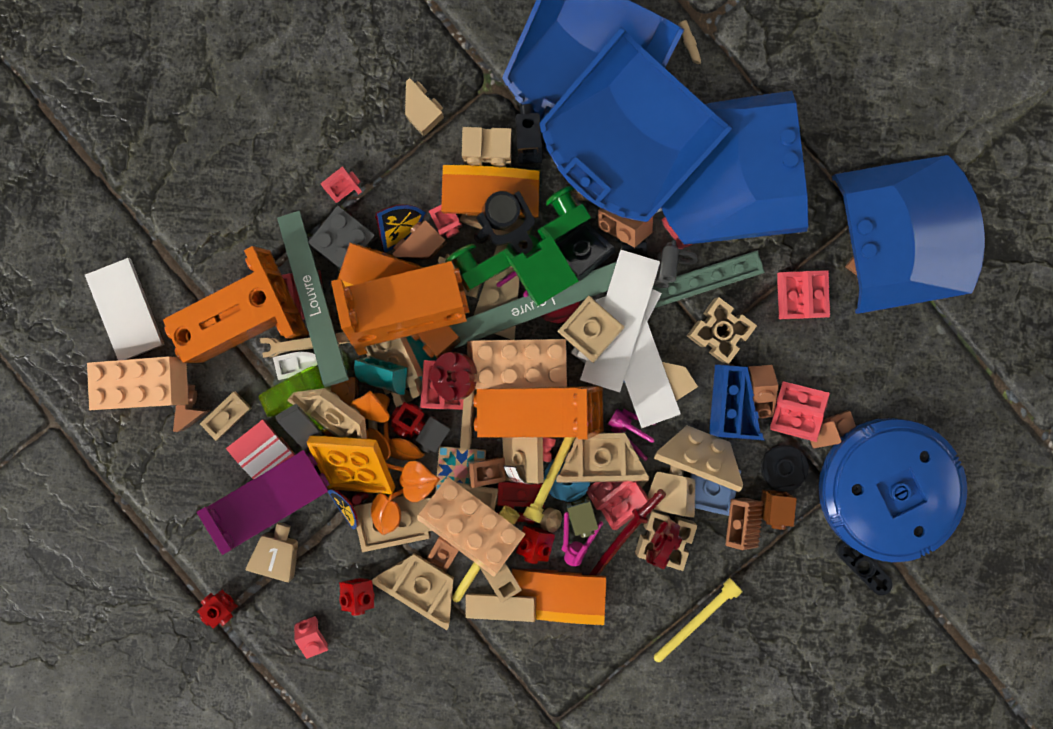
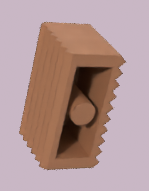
[725,498,764,550]

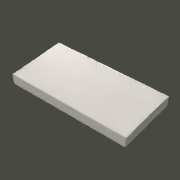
[85,258,165,360]

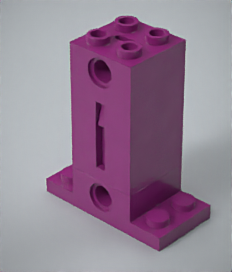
[196,450,330,555]

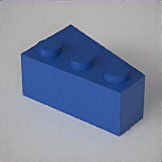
[709,365,764,440]

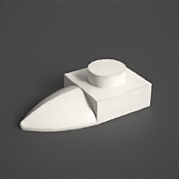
[273,352,318,380]

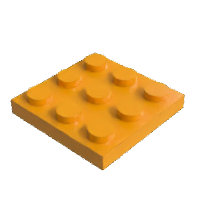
[307,436,395,494]

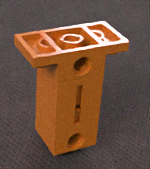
[163,246,309,363]
[331,261,470,356]
[473,386,604,439]

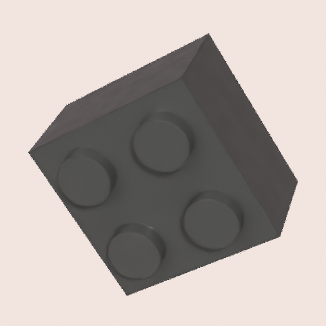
[308,205,378,269]

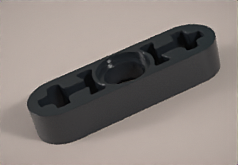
[835,540,892,595]

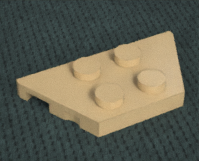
[287,388,367,439]
[654,425,743,492]
[556,433,649,483]
[372,553,454,630]

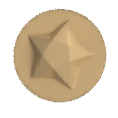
[540,508,562,533]

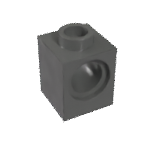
[415,415,452,454]

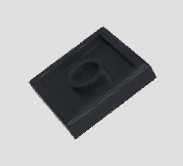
[555,221,615,281]

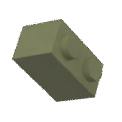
[566,495,598,538]

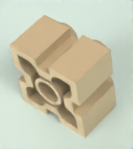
[462,127,512,167]
[687,297,757,364]
[635,509,697,571]

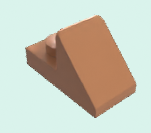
[173,384,210,432]
[810,410,856,448]
[468,458,506,488]
[426,536,459,572]

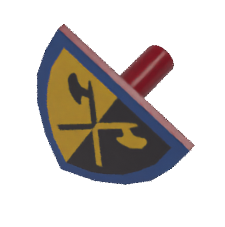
[375,204,426,253]
[328,489,369,530]

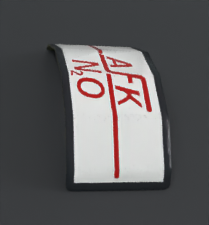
[504,465,536,485]

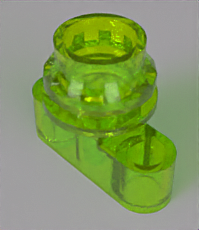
[258,366,325,430]

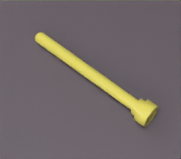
[523,437,575,523]
[452,506,520,603]
[654,578,743,662]

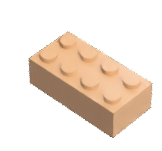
[467,339,567,389]
[87,357,188,410]
[418,477,525,577]

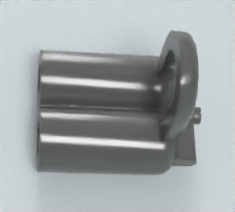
[653,240,698,288]

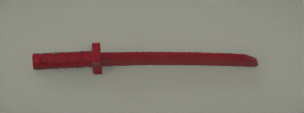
[589,489,666,576]

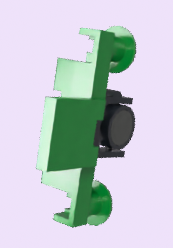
[445,185,591,307]

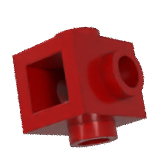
[390,402,426,439]
[516,526,555,564]
[339,578,375,616]
[197,590,238,628]

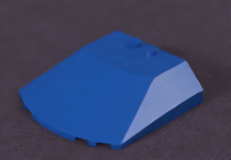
[502,0,684,122]
[539,27,733,222]
[661,91,808,245]
[832,155,985,314]

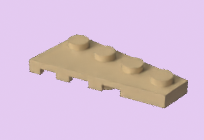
[474,243,522,340]

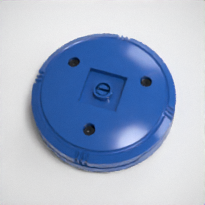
[819,418,967,562]

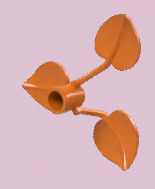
[321,391,425,461]
[366,428,440,535]

